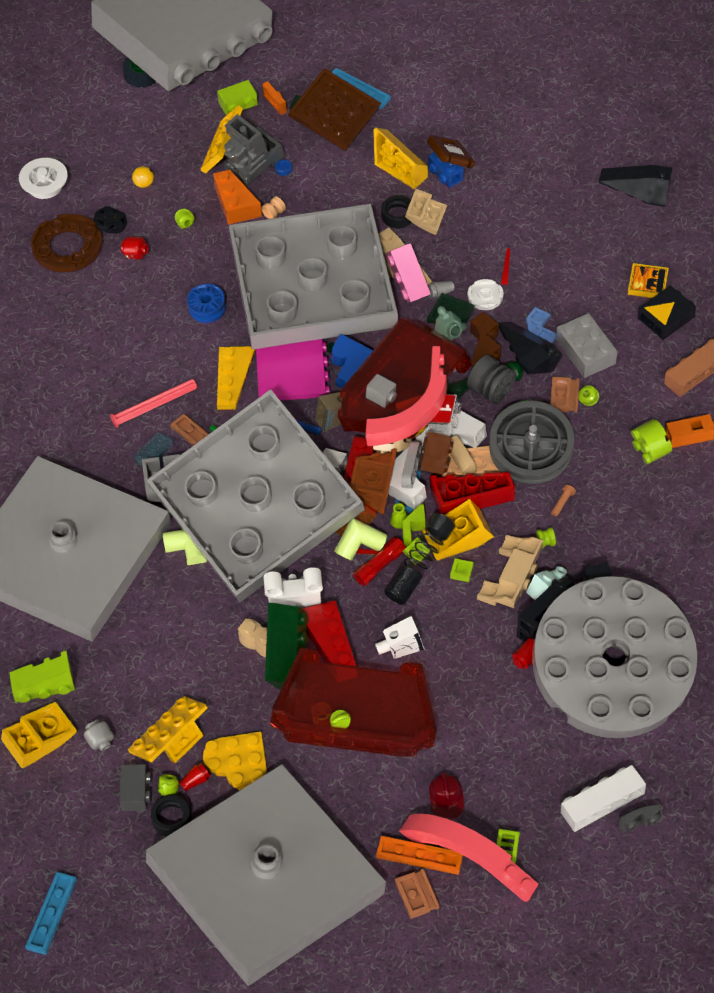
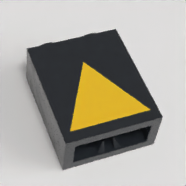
[638,285,696,340]

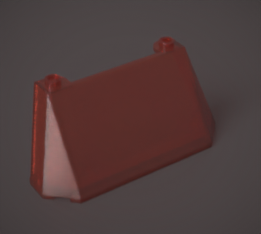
[338,318,472,439]
[270,648,437,757]

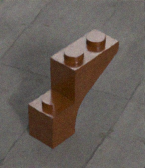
[470,312,501,370]

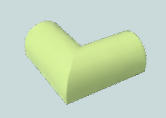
[334,518,387,561]
[162,529,207,565]

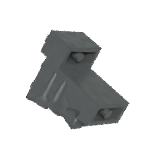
[223,114,285,186]

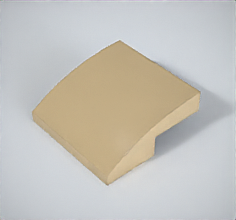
[405,189,447,235]

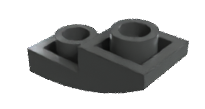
[619,804,663,833]

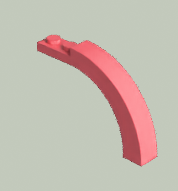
[366,346,447,446]
[399,814,538,902]

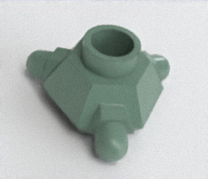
[432,306,467,346]

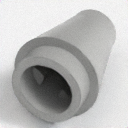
[427,281,455,299]

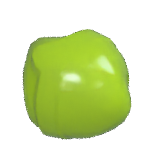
[175,208,194,229]
[578,385,599,406]
[157,774,179,796]

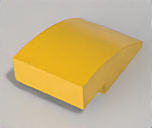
[1,702,77,768]

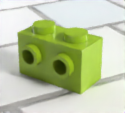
[217,80,258,115]

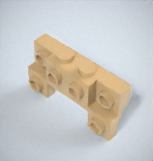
[477,535,543,608]

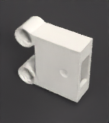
[263,568,323,609]

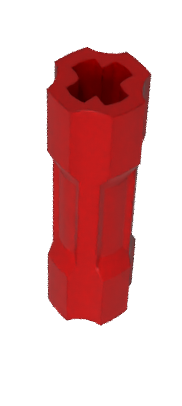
[353,537,406,586]

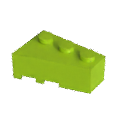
[9,651,75,703]

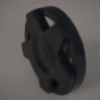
[94,206,127,234]

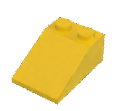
[422,499,494,561]

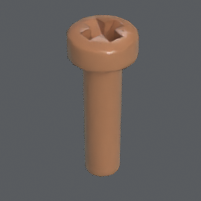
[551,485,576,517]

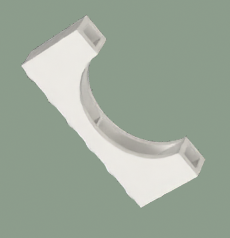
[389,406,487,510]

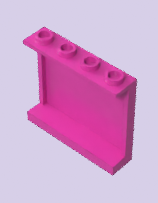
[256,339,330,400]

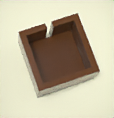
[417,432,454,476]

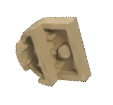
[373,438,412,454]

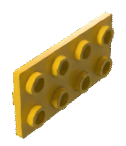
[128,696,208,763]

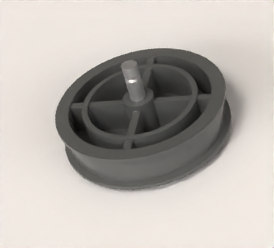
[489,401,574,484]

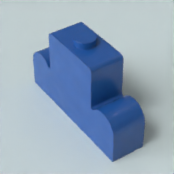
[330,334,406,401]

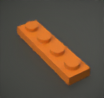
[376,836,463,875]

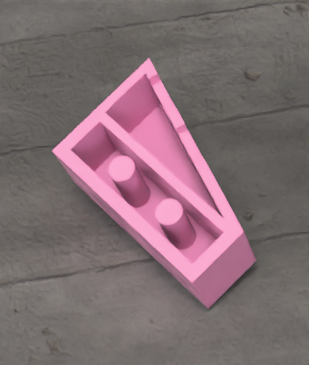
[384,243,431,303]

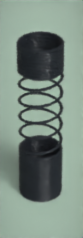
[384,513,455,605]

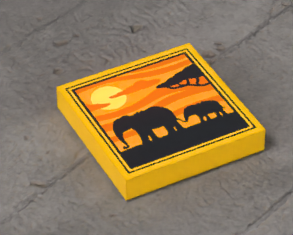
[628,263,669,298]

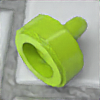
[330,710,351,732]

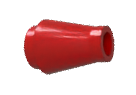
[179,763,210,792]

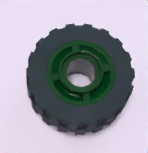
[123,58,156,88]

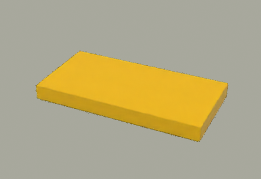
[201,105,243,173]

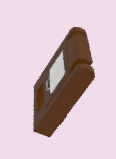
[427,135,475,168]

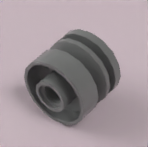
[467,355,516,404]

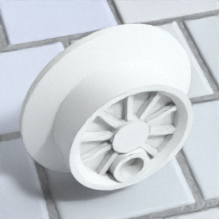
[19,158,68,199]

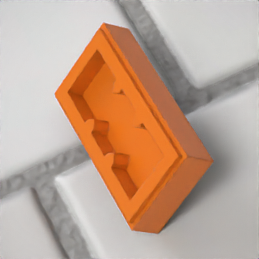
[262,81,287,115]

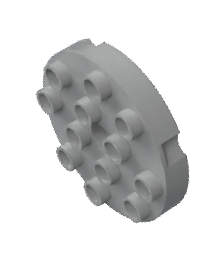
[532,576,697,738]

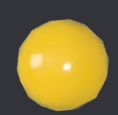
[132,166,154,188]

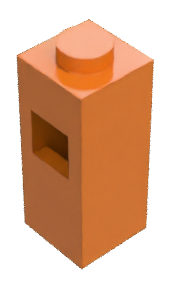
[665,414,714,448]

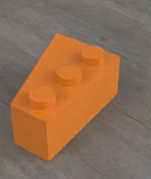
[213,170,262,225]

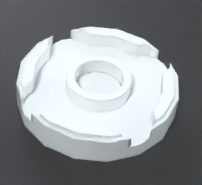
[467,279,504,310]

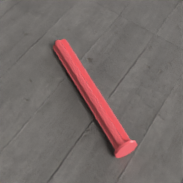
[110,379,197,428]

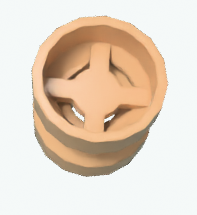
[261,196,286,219]

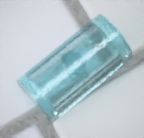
[134,432,173,468]

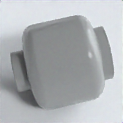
[84,719,114,751]

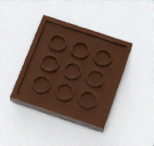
[288,68,381,151]

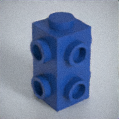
[428,152,464,188]

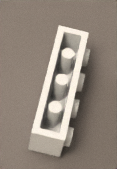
[561,765,646,832]

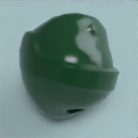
[506,362,523,381]

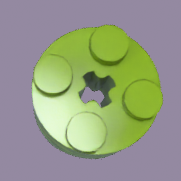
[631,419,672,464]

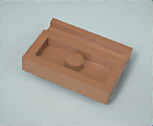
[551,377,579,413]
[395,869,439,919]

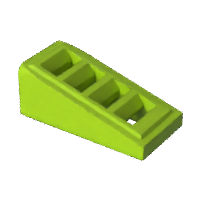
[497,829,520,863]

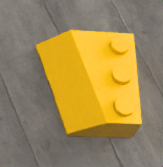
[374,128,428,189]

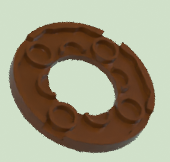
[31,214,102,272]

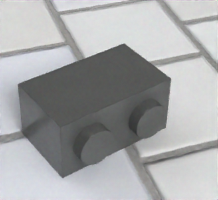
[120,764,151,811]

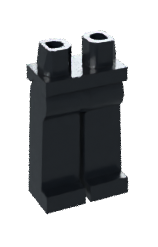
[516,577,574,642]

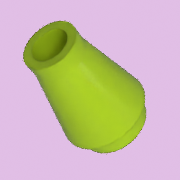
[390,503,407,529]

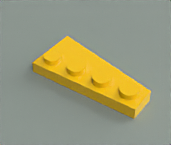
[217,346,256,410]

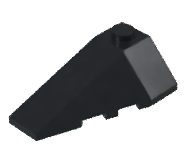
[599,165,672,207]
[498,322,563,375]

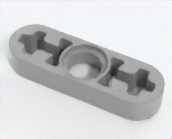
[401,441,422,489]

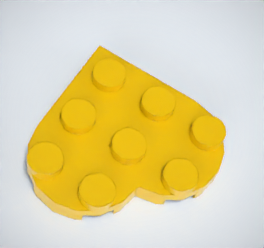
[203,732,267,791]

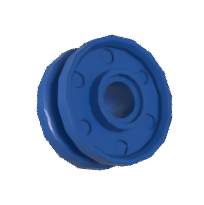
[187,284,226,323]

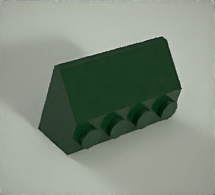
[265,603,309,691]

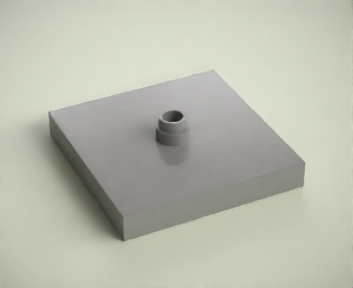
[229,204,398,350]
[146,389,365,603]
[0,456,171,642]
[146,764,386,986]

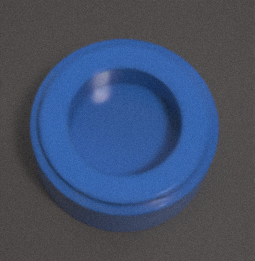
[275,160,292,176]

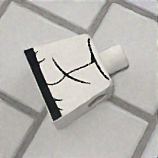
[375,616,424,659]

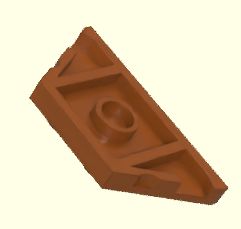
[350,449,397,514]

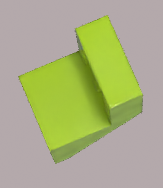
[402,504,425,547]

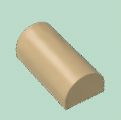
[449,435,477,476]

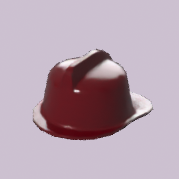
[429,772,464,818]

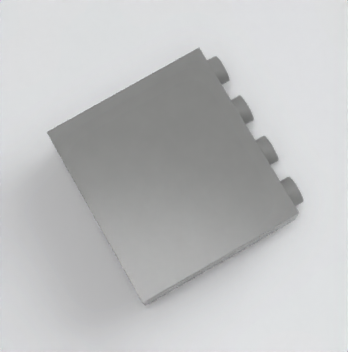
[91,0,273,91]

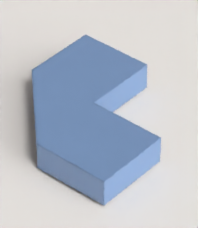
[526,307,556,343]

